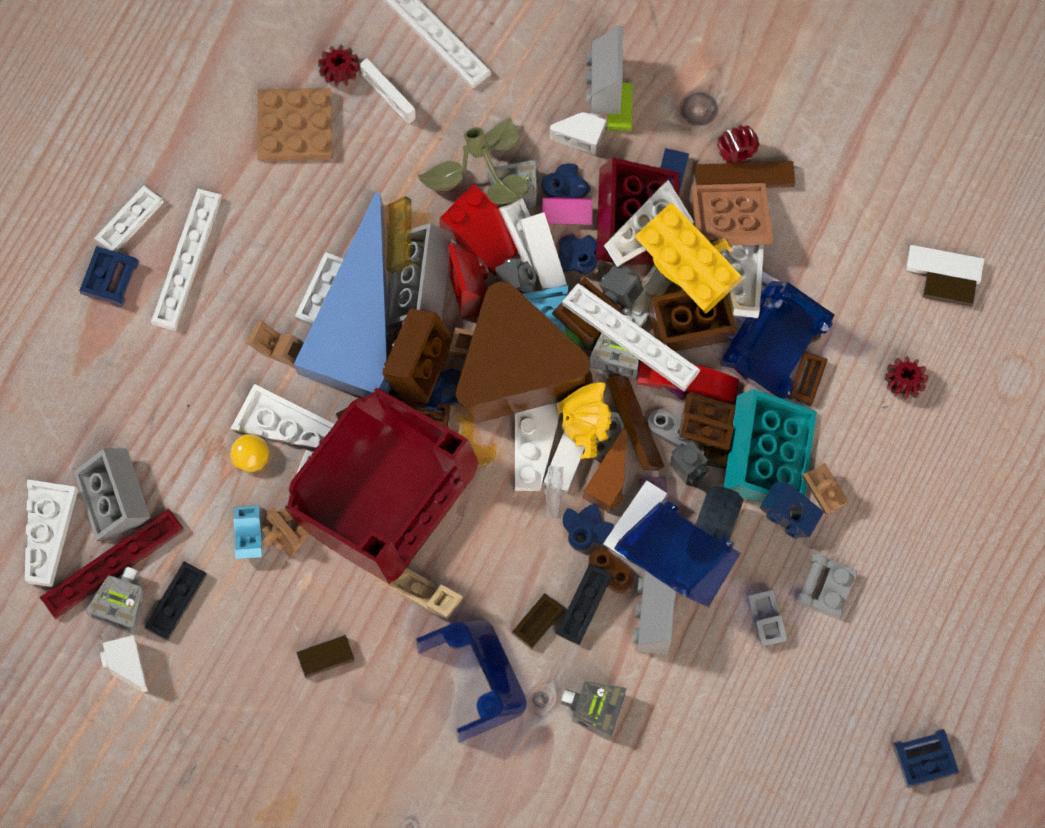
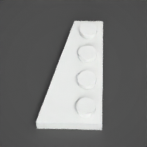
[604,180,694,267]
[720,245,764,318]
[230,384,334,449]
[515,402,560,491]
[25,479,78,587]

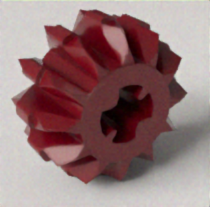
[318,44,360,87]
[716,125,760,163]
[884,356,928,400]

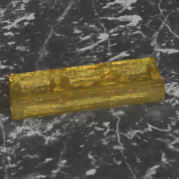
[386,196,411,273]

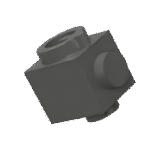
[495,258,536,294]
[599,266,643,309]
[670,441,709,484]

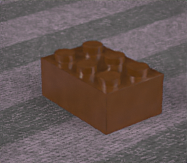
[647,291,737,352]
[382,309,453,404]

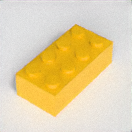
[634,202,743,313]

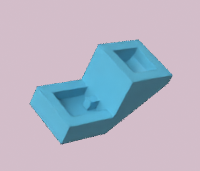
[233,505,262,559]

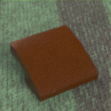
[679,392,736,451]

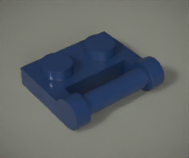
[79,246,140,307]
[893,729,959,788]

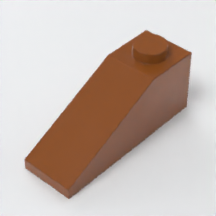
[583,428,627,514]

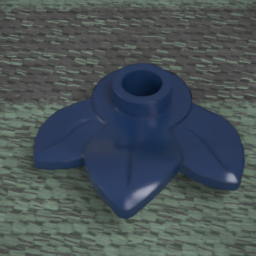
[542,163,591,198]
[558,235,597,274]
[424,369,462,411]
[563,504,614,551]

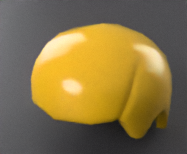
[229,434,270,473]

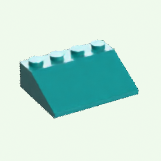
[724,389,817,502]

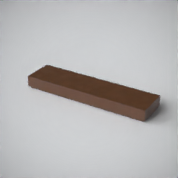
[694,161,795,188]
[607,376,665,471]

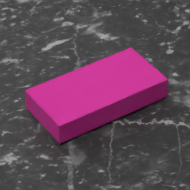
[542,197,592,225]

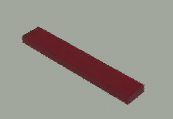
[40,508,184,620]

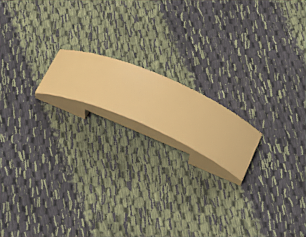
[365,568,463,619]

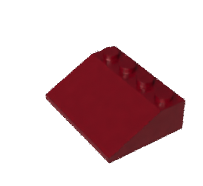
[596,157,679,265]

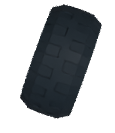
[687,485,744,565]

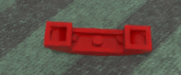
[636,360,739,404]

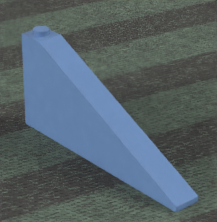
[294,192,391,398]

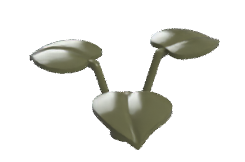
[418,117,528,204]

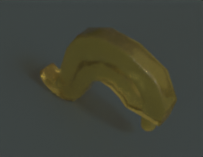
[457,416,497,466]

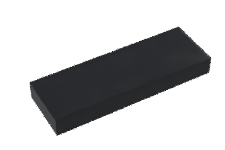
[144,561,207,642]
[556,563,613,645]

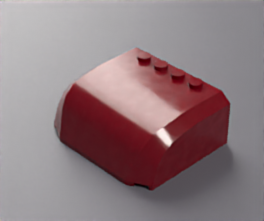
[285,388,479,584]

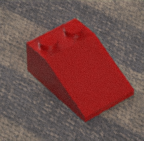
[440,184,518,276]
[448,244,488,319]

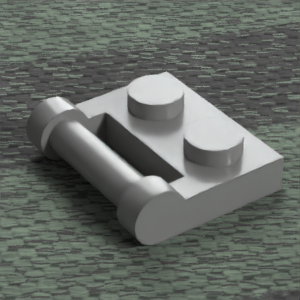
[796,554,857,620]

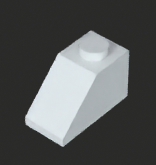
[549,112,606,155]
[100,635,148,692]

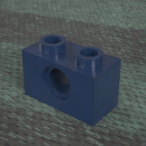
[760,482,824,539]

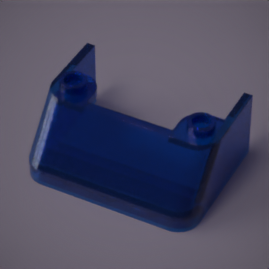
[416,620,527,743]

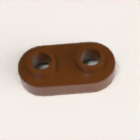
[588,548,633,593]

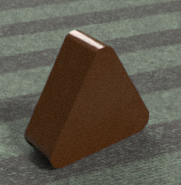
[456,282,593,424]

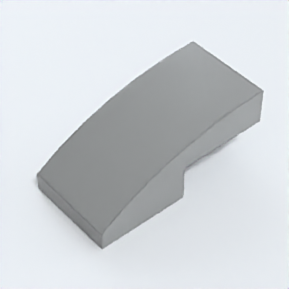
[747,590,787,646]

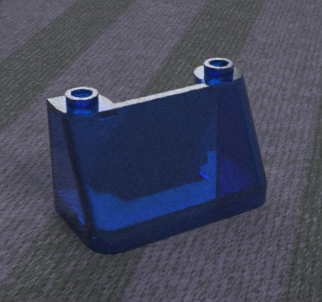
[720,281,835,399]
[614,500,741,607]

